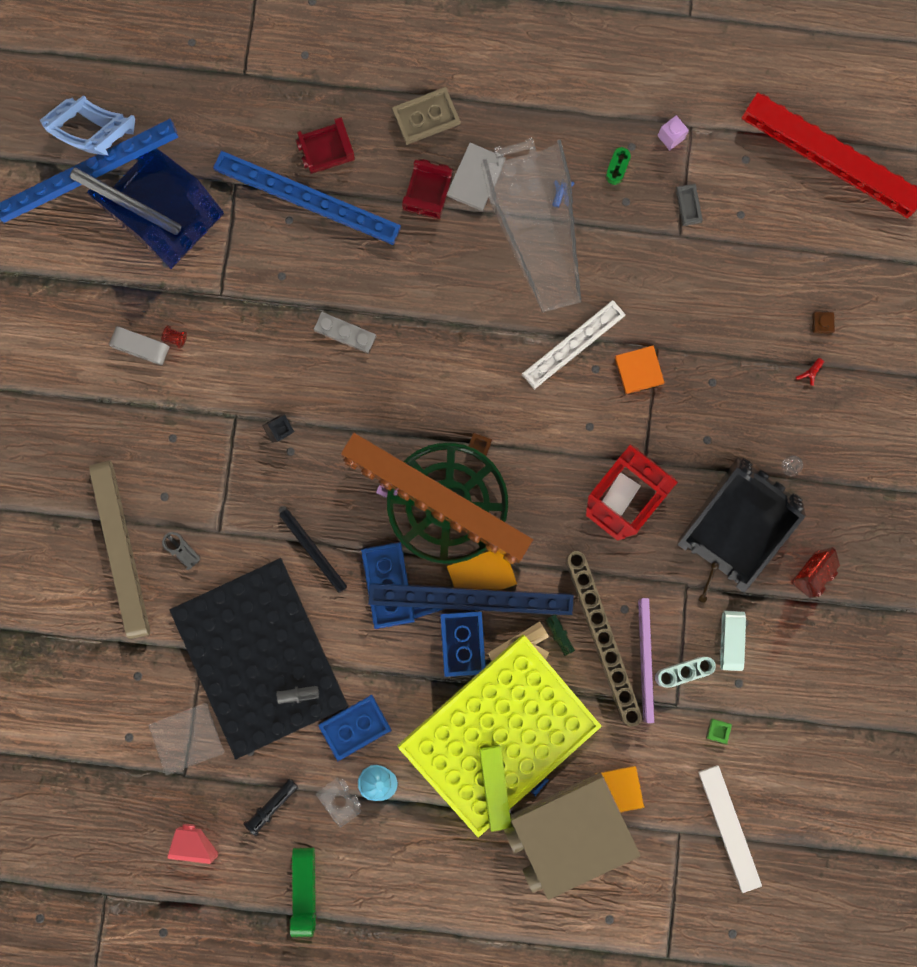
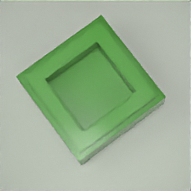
[706,718,732,744]

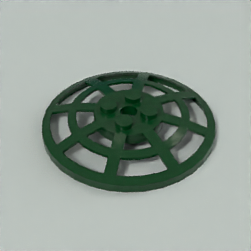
[387,443,508,564]

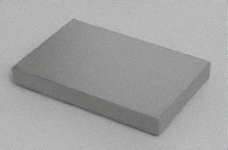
[447,143,506,211]

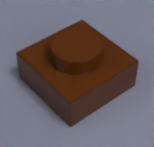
[812,312,835,333]
[469,433,492,456]

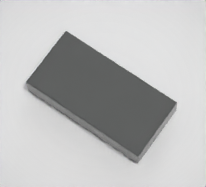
[675,184,703,226]

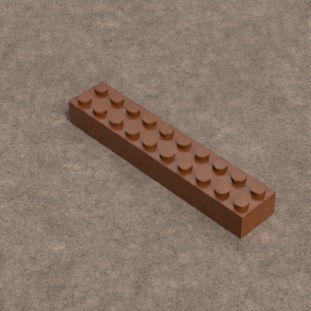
[341,433,534,564]

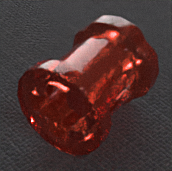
[161,325,187,349]

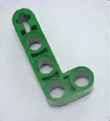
[290,848,316,937]

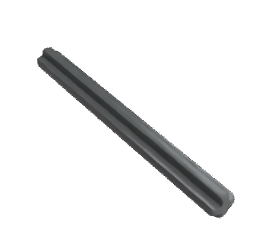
[70,168,182,235]

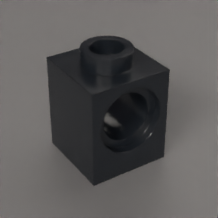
[262,414,294,443]

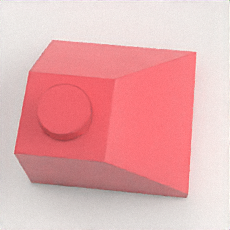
[168,824,218,864]

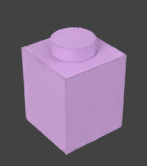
[658,115,689,150]

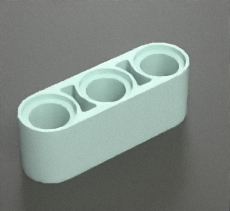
[720,611,746,671]
[655,657,716,688]

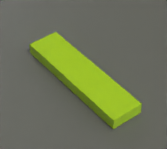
[479,745,512,832]

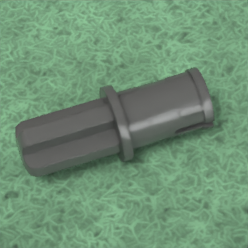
[277,686,319,704]

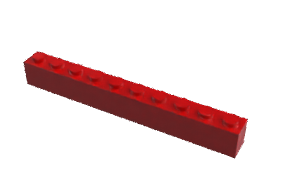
[741,92,917,219]

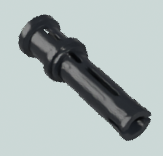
[243,779,299,836]

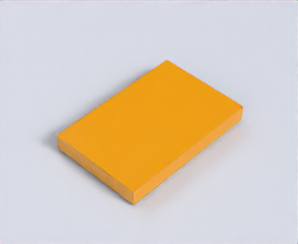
[447,551,517,590]

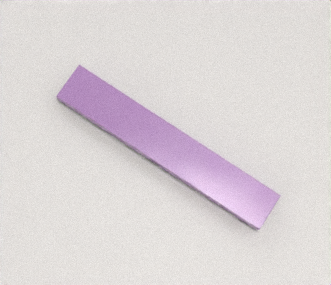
[638,598,654,723]

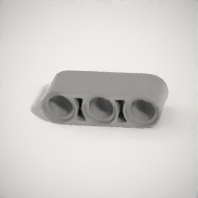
[108,326,170,365]

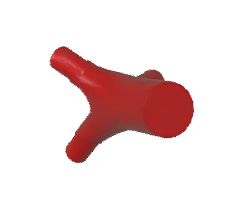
[795,358,825,386]

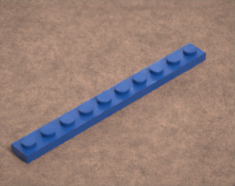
[0,119,178,223]
[213,151,401,245]

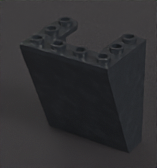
[677,457,806,593]

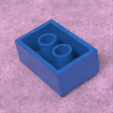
[441,612,486,677]

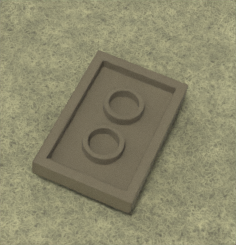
[392,87,460,145]

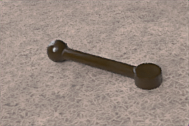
[699,562,719,603]

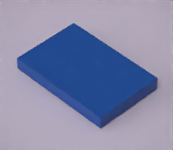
[318,695,392,762]

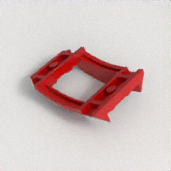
[586,444,678,541]

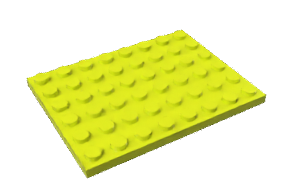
[397,634,602,838]

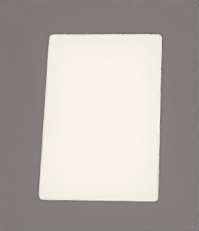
[602,473,641,516]

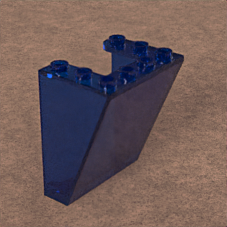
[87,148,224,269]

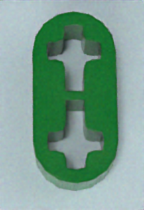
[606,147,631,185]

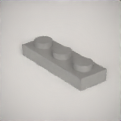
[314,312,376,354]

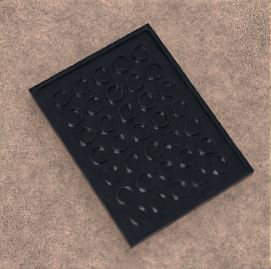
[169,558,349,760]

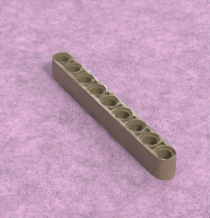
[89,460,150,640]
[566,551,642,726]

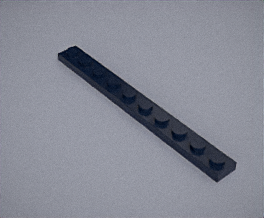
[368,583,574,615]

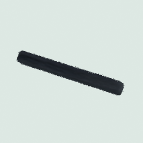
[279,509,347,593]

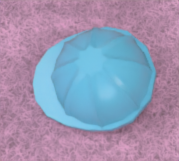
[358,765,398,801]

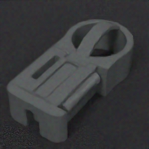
[162,532,201,570]

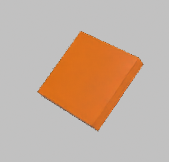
[615,345,665,394]

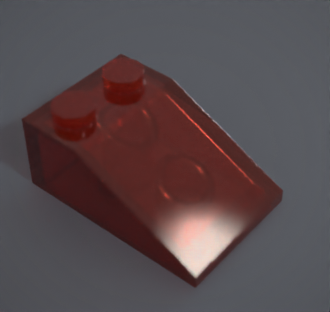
[791,547,840,598]

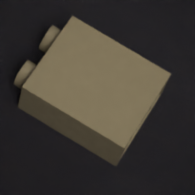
[504,772,641,900]

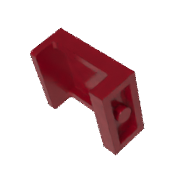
[295,117,355,174]
[402,159,453,219]

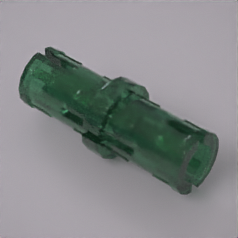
[545,614,575,656]

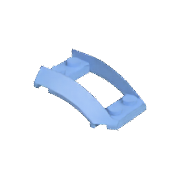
[40,96,135,156]

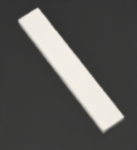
[522,300,626,390]
[698,765,762,893]

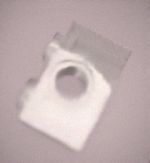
[316,777,362,828]

